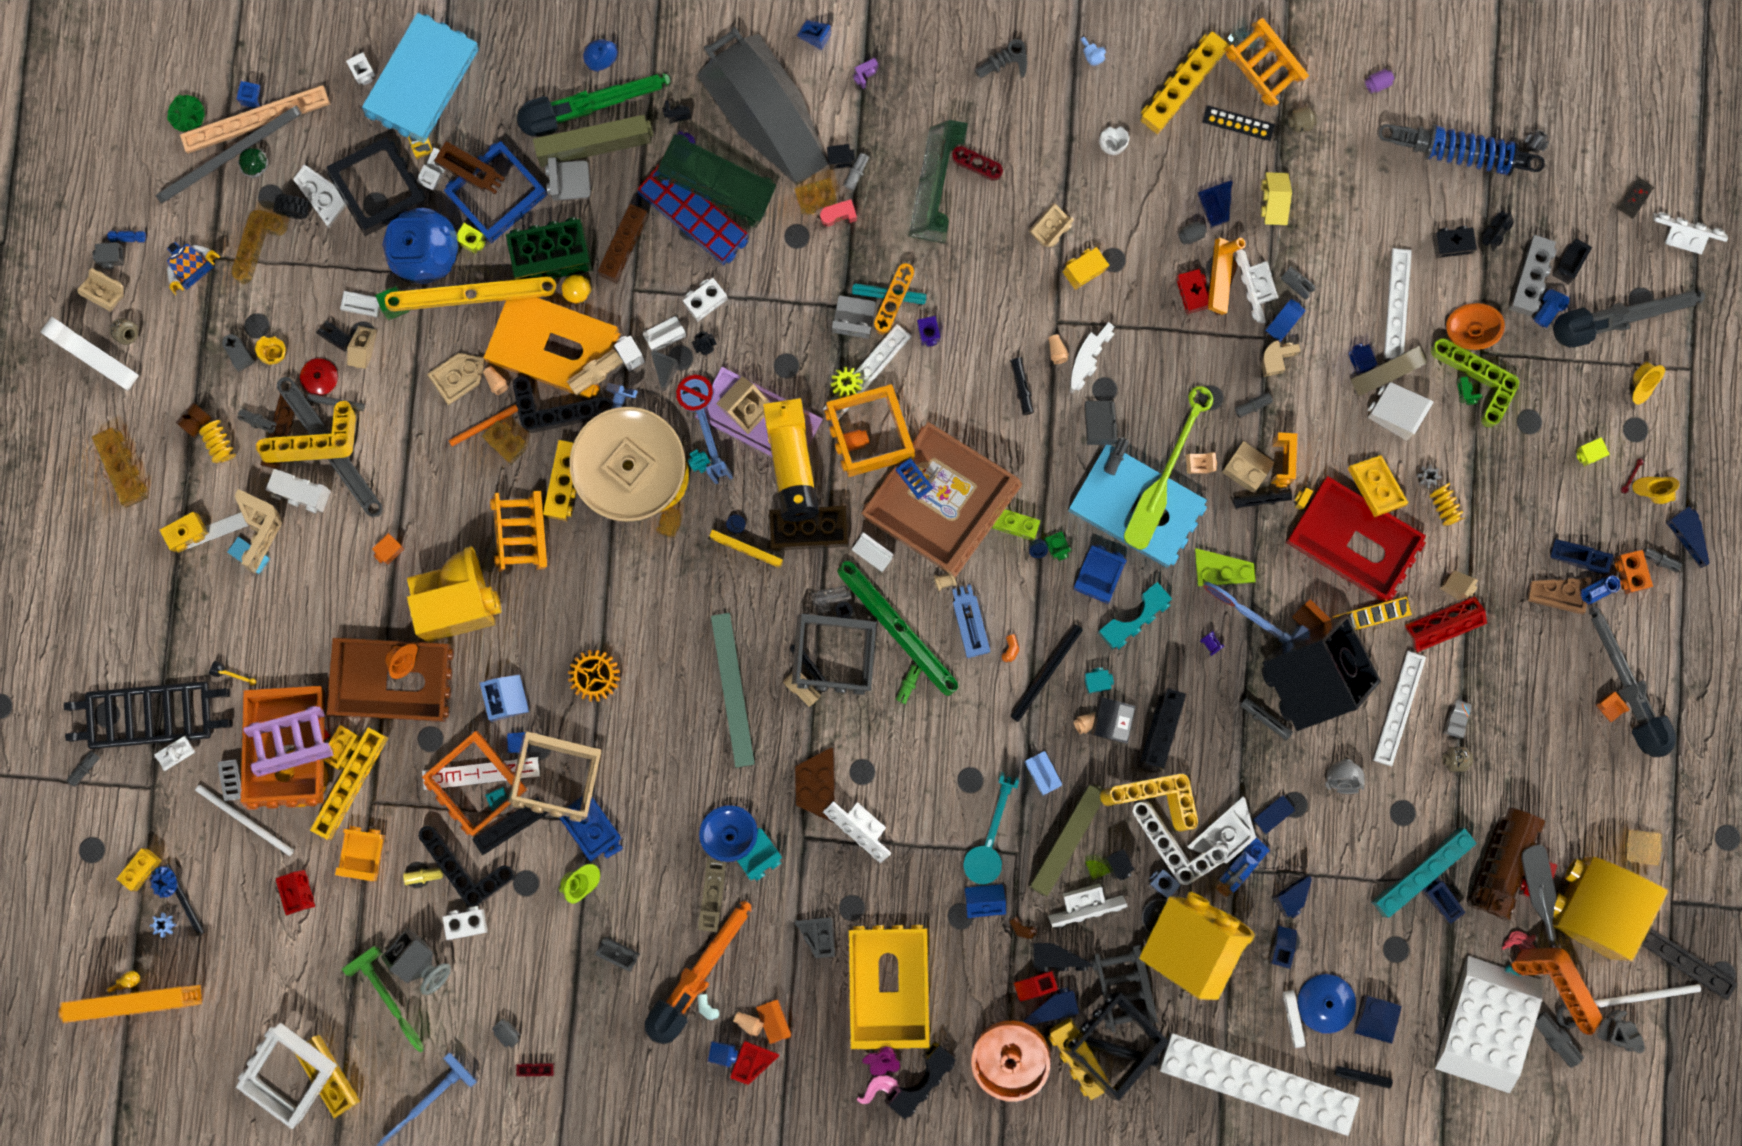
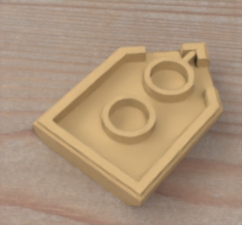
[427,353,485,405]

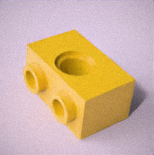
[116,848,162,891]

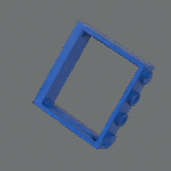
[444,141,547,244]

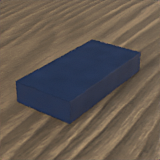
[1253,795,1295,835]

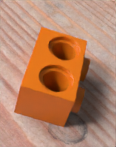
[1615,550,1653,594]

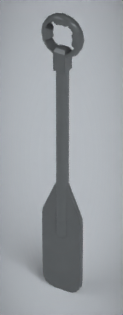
[1521,845,1576,1029]

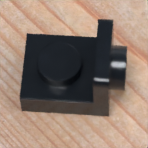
[662,100,692,124]

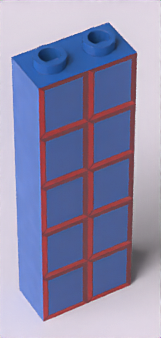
[637,162,748,266]

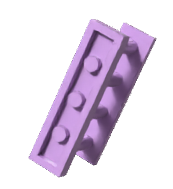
[243,706,334,777]

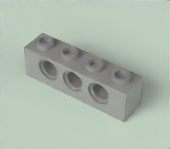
[1508,235,1557,316]

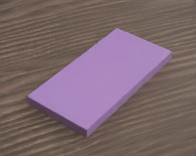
[695,367,823,457]

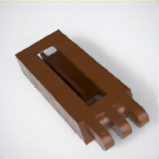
[434,141,505,194]

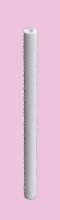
[195,784,294,856]
[1594,984,1701,1008]

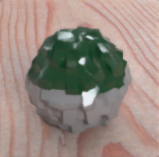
[238,148,269,178]

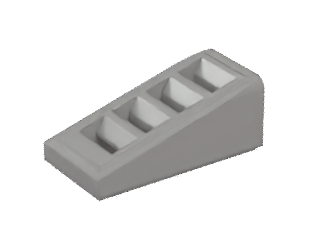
[218,759,241,801]

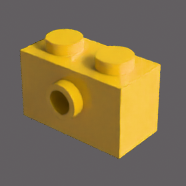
[1063,247,1109,290]
[160,512,209,553]

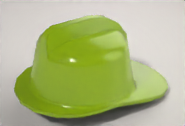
[558,864,600,904]

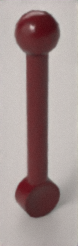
[1620,458,1644,494]

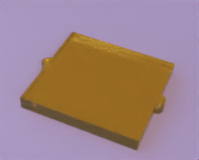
[1624,829,1663,866]

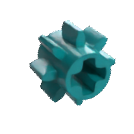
[687,449,710,474]

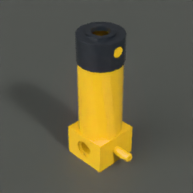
[763,398,819,522]

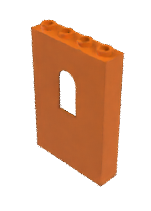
[241,686,325,810]

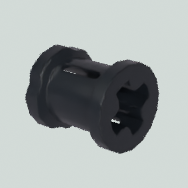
[835,602,853,619]

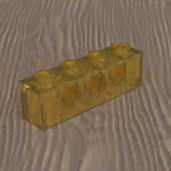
[91,427,148,508]

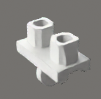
[154,736,195,771]

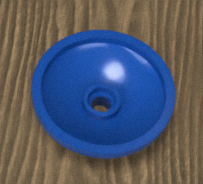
[699,805,758,862]
[1297,974,1356,1033]

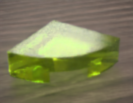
[1085,860,1110,880]

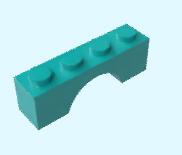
[1098,582,1172,650]

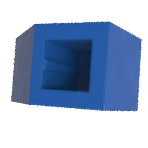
[708,1041,738,1067]

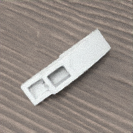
[1070,322,1114,394]

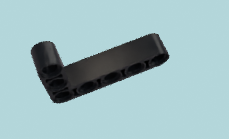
[513,376,613,433]
[418,826,515,906]

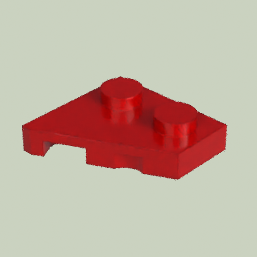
[730,1041,780,1085]

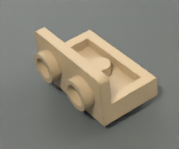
[1028,203,1074,247]
[78,268,124,312]

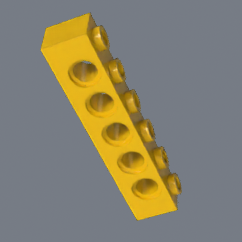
[1141,31,1230,135]
[310,727,389,840]

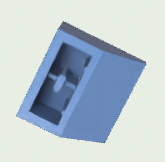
[480,675,529,722]

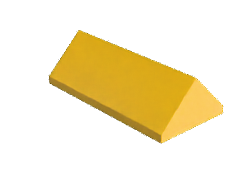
[294,1035,361,1118]

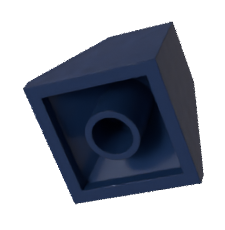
[1272,876,1312,919]
[1354,995,1402,1044]

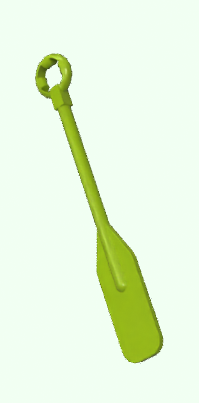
[1123,386,1213,550]

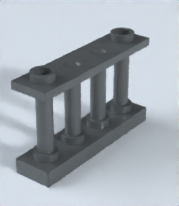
[1091,945,1158,1033]

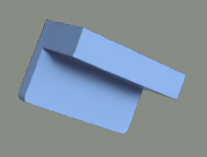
[1024,752,1062,796]

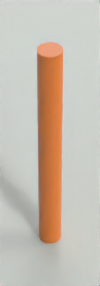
[448,404,518,447]

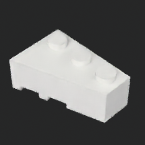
[266,469,331,514]

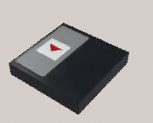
[1091,697,1136,744]

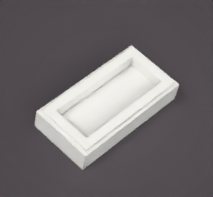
[340,291,380,318]

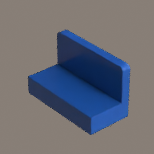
[965,884,1006,918]

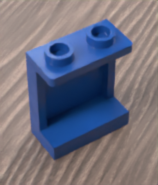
[1073,544,1127,604]

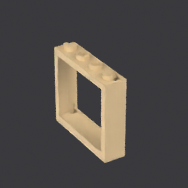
[508,731,602,822]

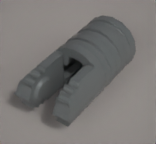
[1280,266,1316,299]

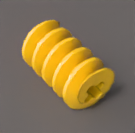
[199,420,236,463]
[1429,483,1466,526]

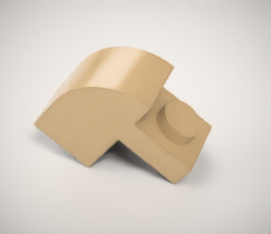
[1261,340,1301,377]

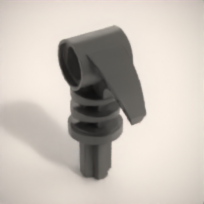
[975,39,1027,78]

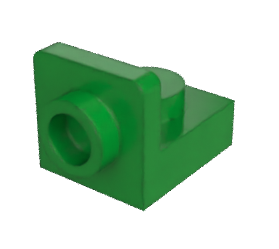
[1456,377,1483,405]
[1044,531,1072,561]

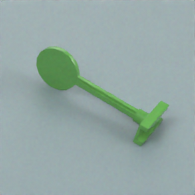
[342,946,425,1053]

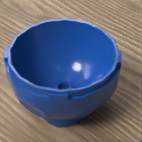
[382,208,458,285]

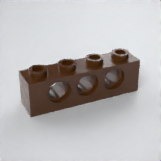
[598,204,649,284]

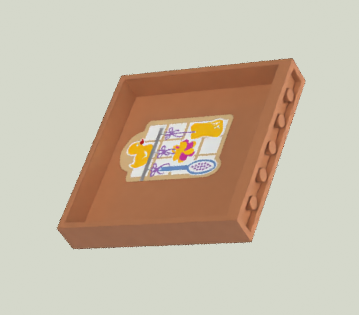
[861,422,1023,578]

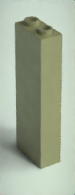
[533,115,653,167]
[1028,784,1104,897]

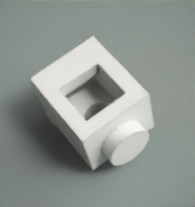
[346,52,375,85]

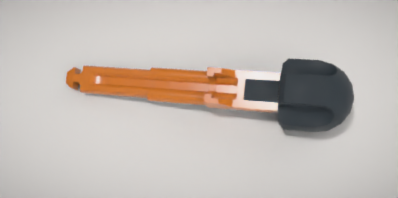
[644,901,751,1044]

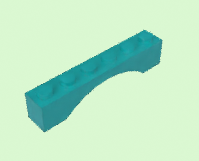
[1371,828,1477,918]

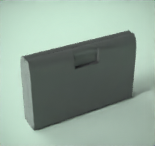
[1084,401,1118,445]

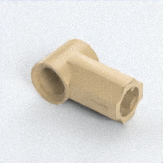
[782,671,821,707]

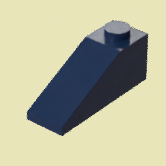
[1666,507,1710,568]
[1021,987,1079,1025]

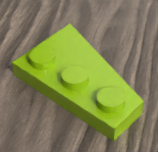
[1194,548,1256,587]

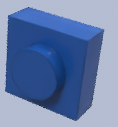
[507,732,528,753]

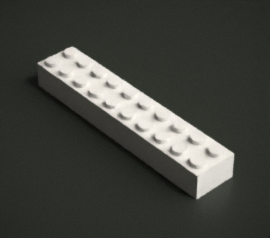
[1158,1033,1360,1136]

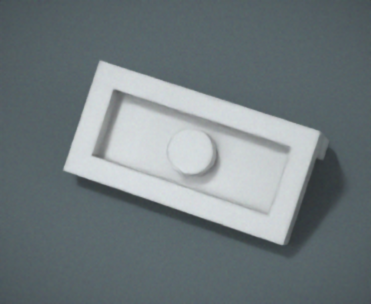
[643,316,686,352]
[851,532,894,573]

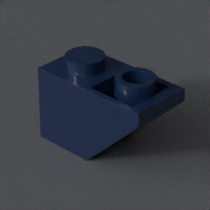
[1268,925,1297,969]

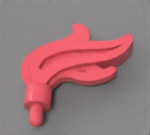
[1502,931,1536,951]

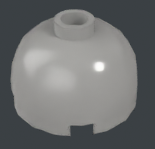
[1326,759,1365,794]

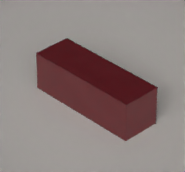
[516,1063,555,1077]

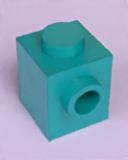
[1084,667,1114,694]

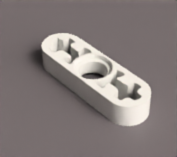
[1283,990,1305,1048]

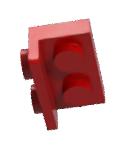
[275,870,315,916]

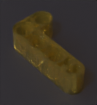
[231,210,287,284]

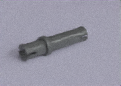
[1239,696,1293,741]

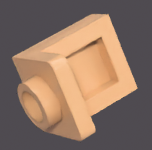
[1186,452,1217,474]

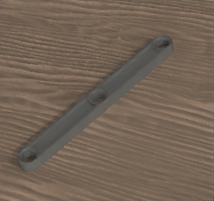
[156,105,302,204]
[277,377,383,518]

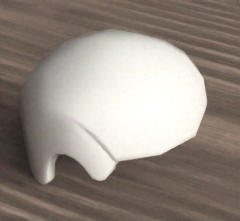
[1099,127,1130,155]

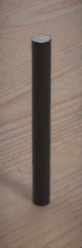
[163,864,205,936]

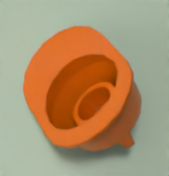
[385,643,418,679]

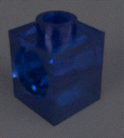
[1348,343,1378,375]

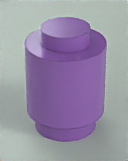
[1365,68,1394,93]

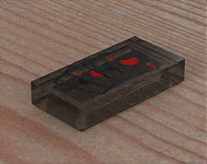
[1617,177,1654,219]

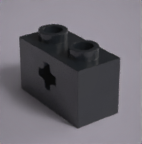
[1432,226,1477,258]
[1103,849,1135,881]

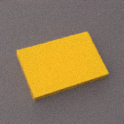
[1348,455,1408,517]

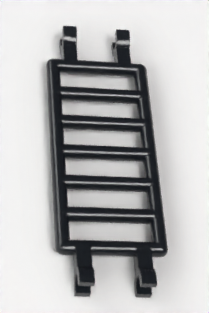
[64,681,232,749]

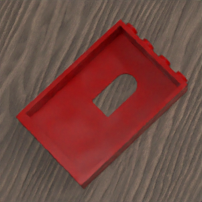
[1286,476,1426,603]

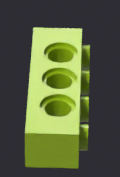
[992,509,1041,541]

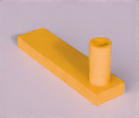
[1208,238,1246,315]

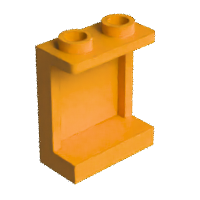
[1271,432,1298,488]
[335,826,385,882]

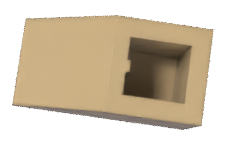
[1440,570,1478,601]

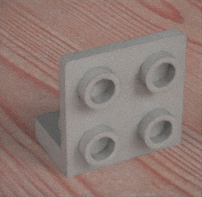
[832,296,876,339]

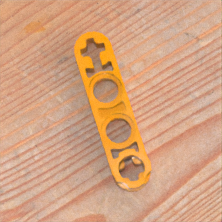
[874,263,914,335]

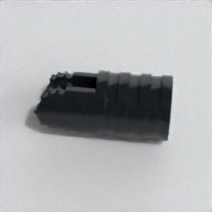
[316,321,352,352]

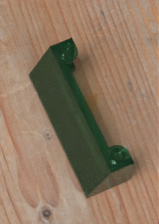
[654,134,777,228]

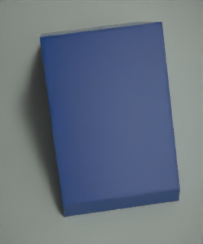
[797,20,831,51]

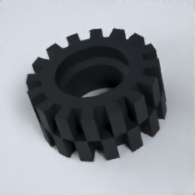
[273,194,310,219]

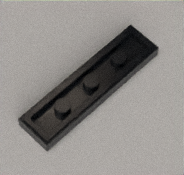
[472,797,549,856]

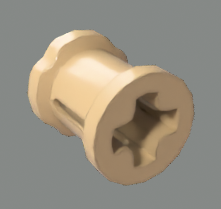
[933,573,957,592]

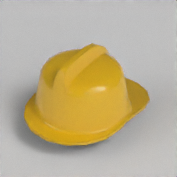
[1632,361,1665,404]
[1632,477,1680,504]

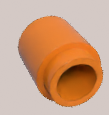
[843,429,870,452]

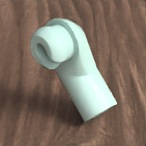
[697,994,719,1020]

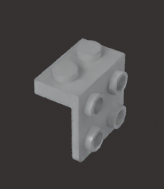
[545,157,590,201]

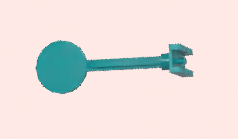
[963,771,1019,884]

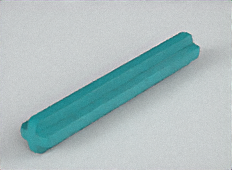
[852,283,927,305]

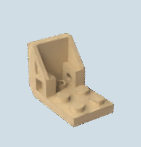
[234,489,283,574]

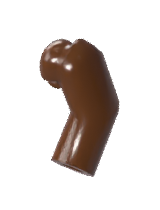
[1009,917,1037,939]

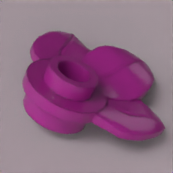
[862,1047,900,1076]

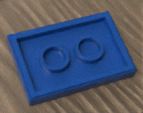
[559,796,622,862]

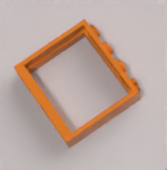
[422,731,528,836]

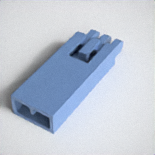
[952,584,990,658]

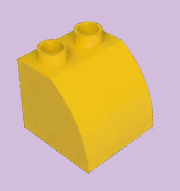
[1553,856,1669,961]

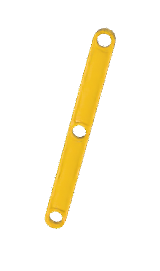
[385,277,556,311]

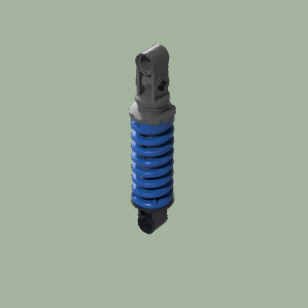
[1377,124,1545,177]

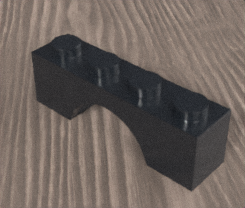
[884,1041,956,1120]

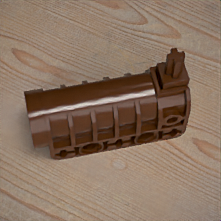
[1467,807,1546,921]

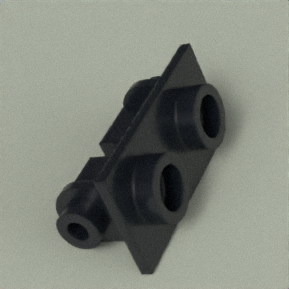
[1481,211,1514,251]

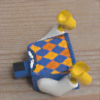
[167,242,220,295]

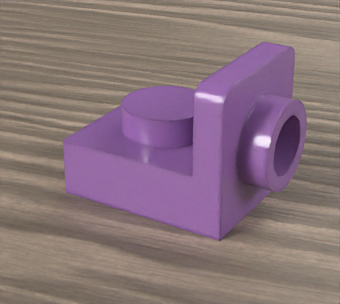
[853,58,878,89]

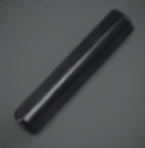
[790,643,829,692]
[1335,1066,1393,1089]

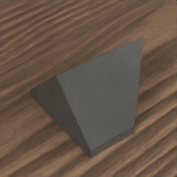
[651,351,679,391]

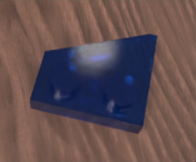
[1197,180,1233,228]

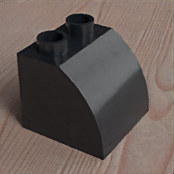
[1262,613,1381,731]

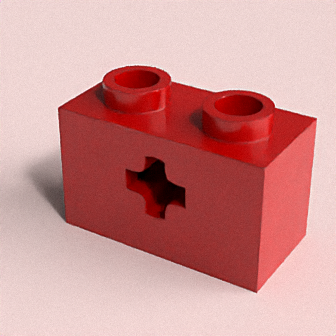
[1176,269,1210,315]

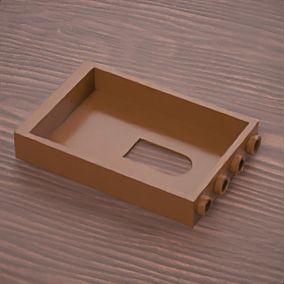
[326,638,454,722]

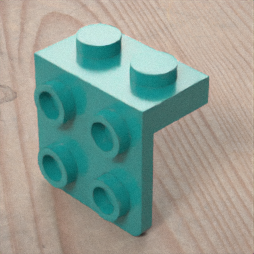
[737,828,783,882]

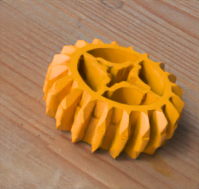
[568,650,620,702]

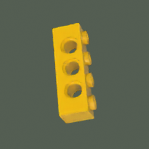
[543,440,577,521]
[1049,1017,1111,1100]

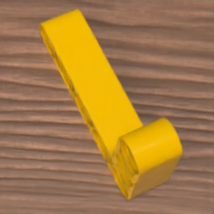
[256,401,356,463]
[1100,774,1198,832]

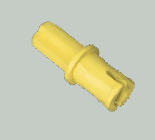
[403,867,443,885]

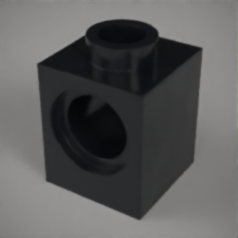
[827,144,855,170]

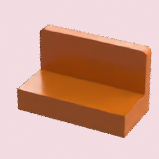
[1292,599,1331,630]
[756,999,792,1044]

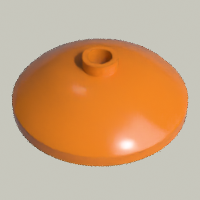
[1446,303,1505,350]

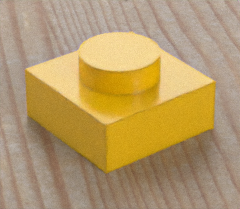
[1294,487,1313,510]

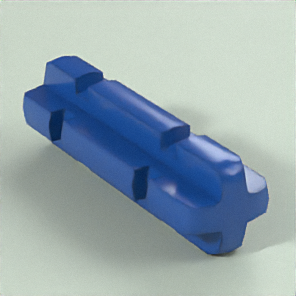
[108,231,146,242]

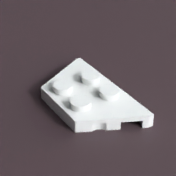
[1187,797,1256,863]

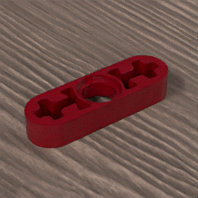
[952,146,1003,181]

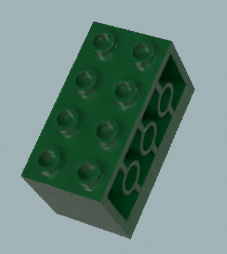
[506,217,593,280]

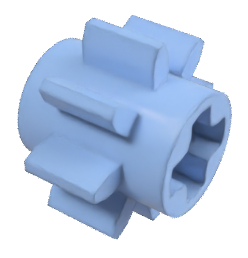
[150,913,176,937]

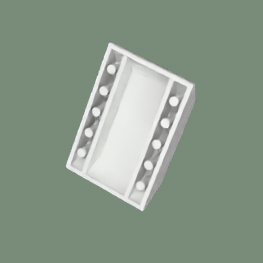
[1434,956,1543,1093]

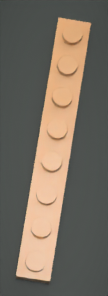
[180,85,330,154]

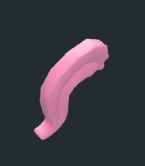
[857,1075,899,1104]

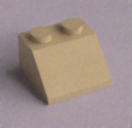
[716,376,770,434]
[1222,441,1275,493]

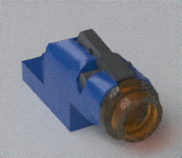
[1215,838,1270,898]

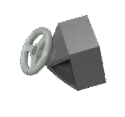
[381,927,451,995]

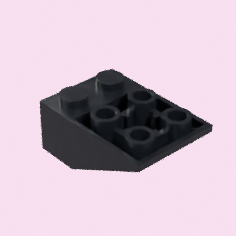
[1031,943,1093,971]

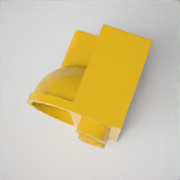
[407,546,502,642]
[1139,892,1255,1000]

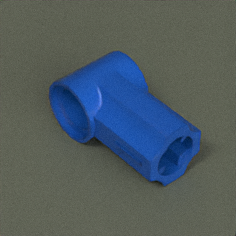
[1533,289,1569,328]
[1580,575,1621,605]

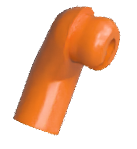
[1002,634,1019,662]

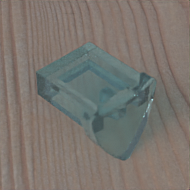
[1228,25,1260,50]

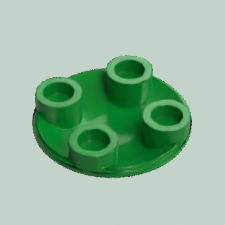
[167,95,205,132]

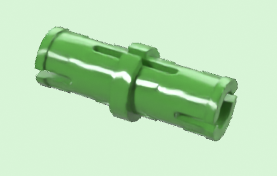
[895,665,922,705]

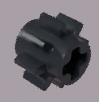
[692,331,717,355]

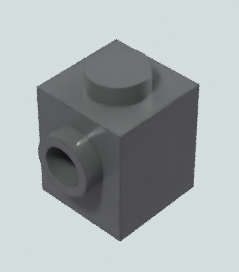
[93,242,124,269]

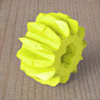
[831,367,863,398]

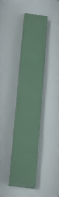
[711,613,755,768]

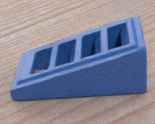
[895,458,934,500]

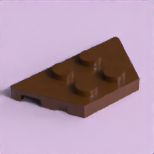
[795,748,835,823]

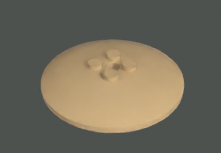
[570,407,685,522]

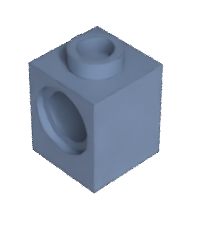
[1149,869,1181,900]

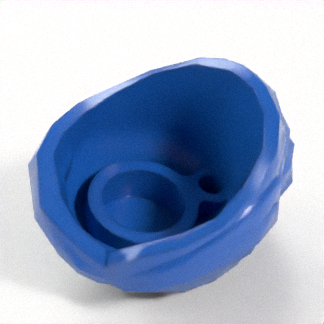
[583,39,617,71]

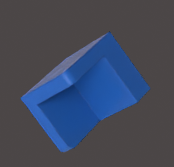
[236,81,261,108]

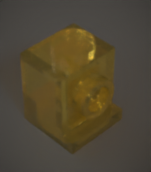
[656,507,683,539]

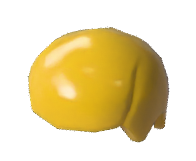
[561,274,592,304]
[255,336,286,365]

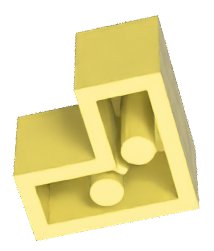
[1260,172,1292,225]

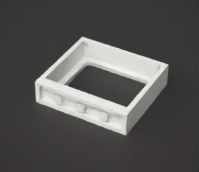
[236,1023,337,1130]

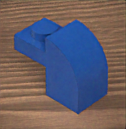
[1265,299,1306,342]

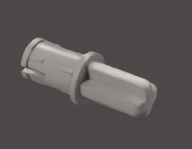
[843,153,869,191]

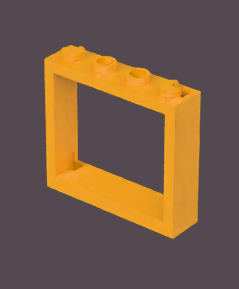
[824,384,915,477]

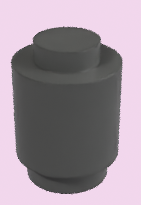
[1177,220,1207,245]
[492,1019,520,1048]

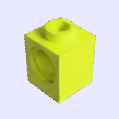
[456,223,486,254]
[1576,437,1610,466]

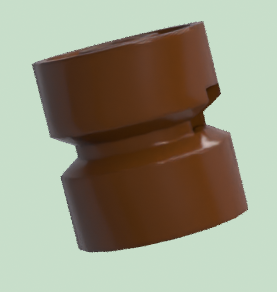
[175,402,212,438]

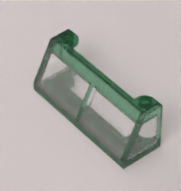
[908,120,968,244]

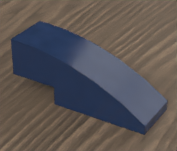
[1551,539,1614,576]
[1422,877,1466,924]

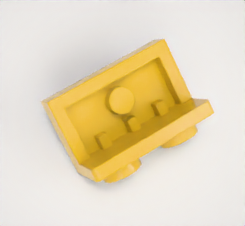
[324,725,361,770]

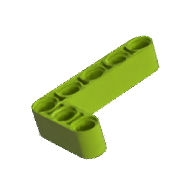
[1431,339,1519,428]

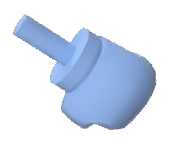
[1081,37,1106,66]

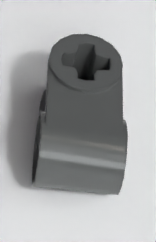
[222,334,255,372]

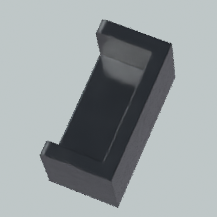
[1552,238,1592,285]

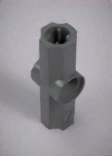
[1535,1011,1585,1068]

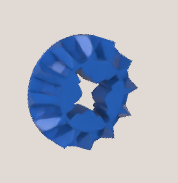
[149,867,177,898]

